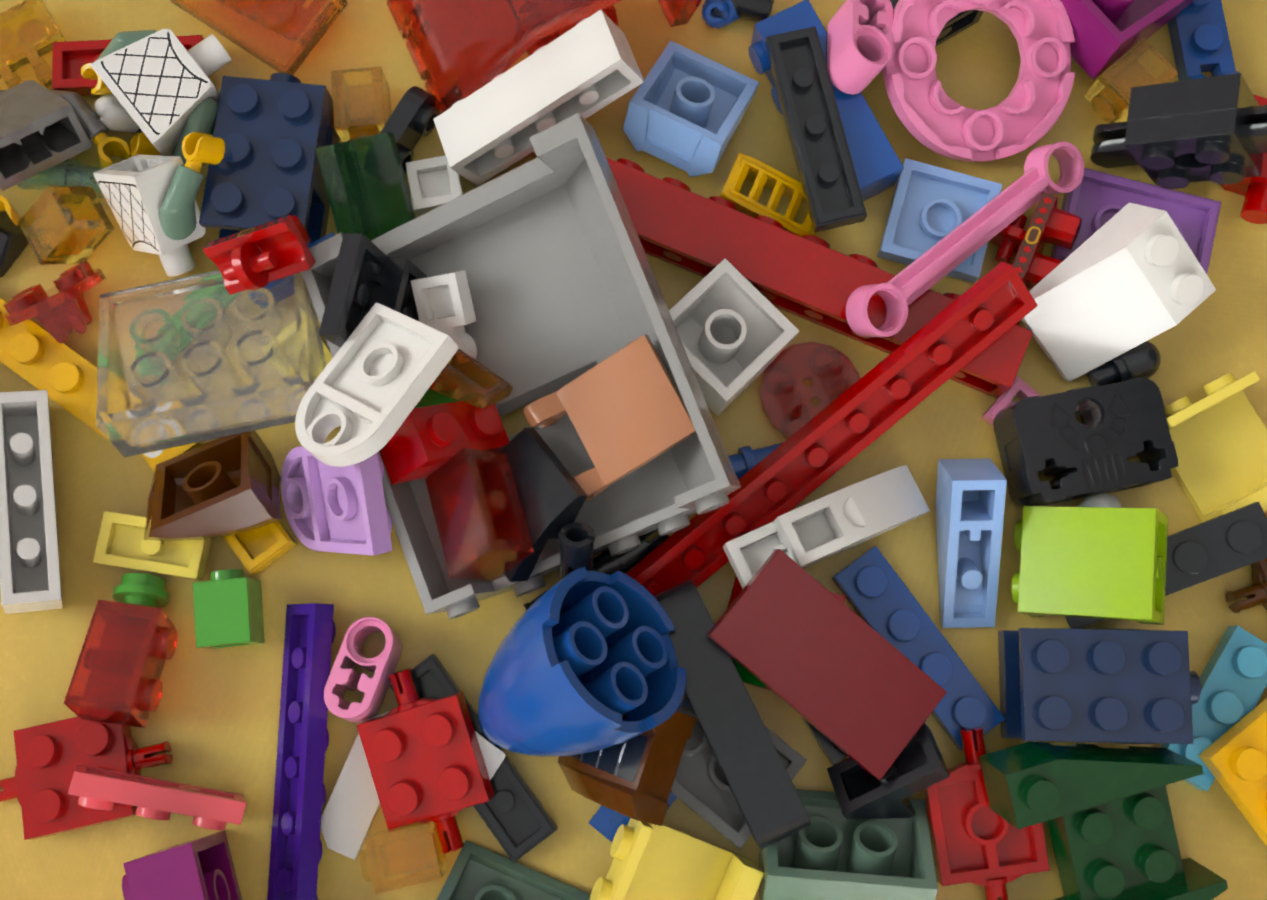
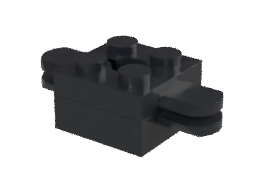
[1091,73,1267,189]

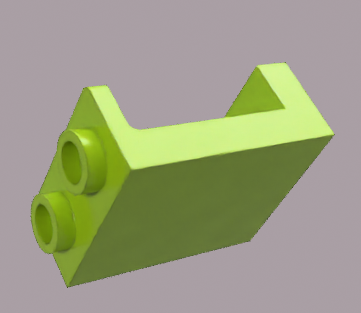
[1012,506,1168,625]

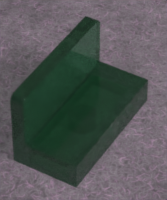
[315,132,415,241]

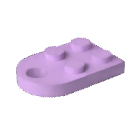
[281,446,393,556]

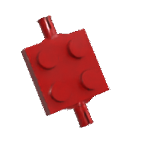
[357,668,495,854]
[0,707,173,840]
[923,727,1050,900]

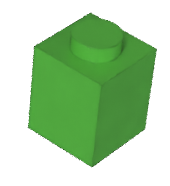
[193,569,265,649]

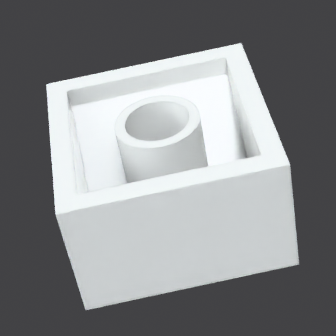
[669,258,799,416]

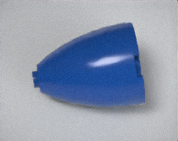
[478,567,686,757]

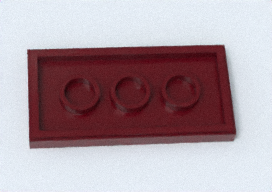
[706,549,947,780]

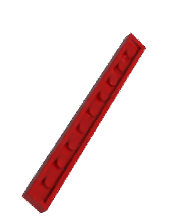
[625,261,1038,596]

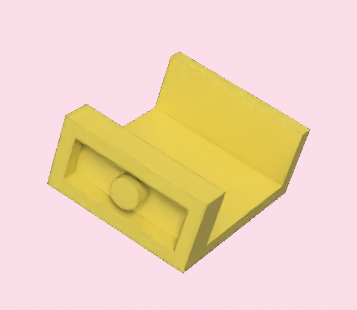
[1164,371,1267,522]
[589,818,764,900]

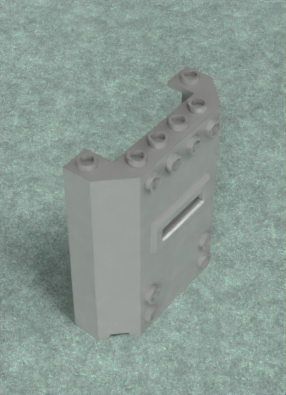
[302,113,741,619]

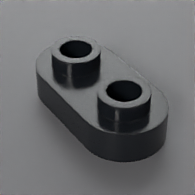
[366,86,439,182]

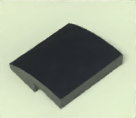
[319,233,427,348]
[461,427,588,582]

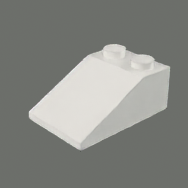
[1021,202,1216,382]

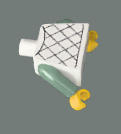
[81,29,232,165]
[93,132,225,277]

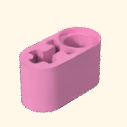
[827,0,893,95]
[324,617,402,723]

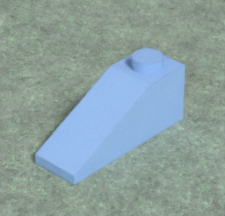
[935,458,1007,628]

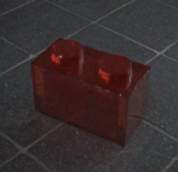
[425,448,534,581]
[64,599,178,728]

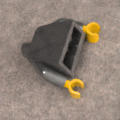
[0,80,131,226]

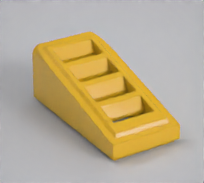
[720,152,815,237]

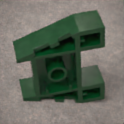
[979,741,1228,900]

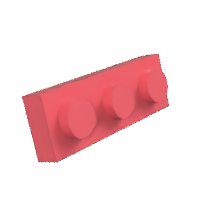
[68,764,247,830]

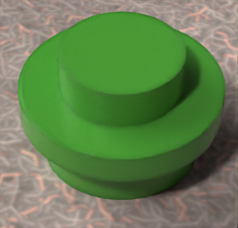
[112,573,169,615]

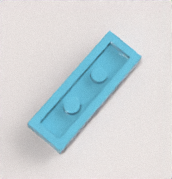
[1160,625,1267,791]

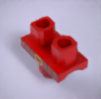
[990,192,1082,289]
[203,215,316,295]

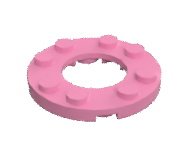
[882,0,1075,162]

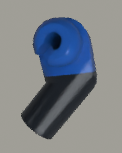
[702,0,774,28]

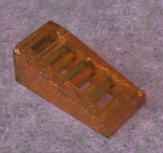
[429,349,513,409]

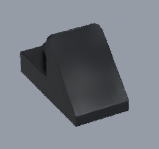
[827,723,950,820]

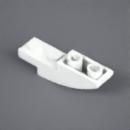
[723,465,930,589]

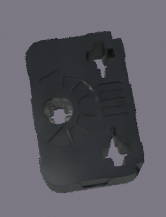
[993,378,1178,508]

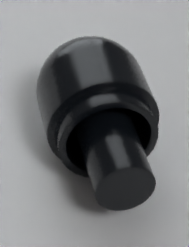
[1087,341,1161,386]

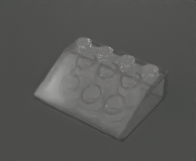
[96,270,327,457]

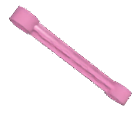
[846,142,1084,338]

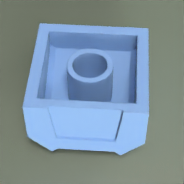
[623,40,760,177]

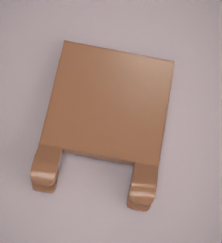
[524,334,696,502]

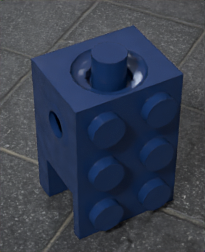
[199,73,343,244]
[998,628,1201,744]

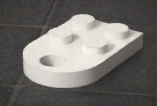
[295,302,459,467]

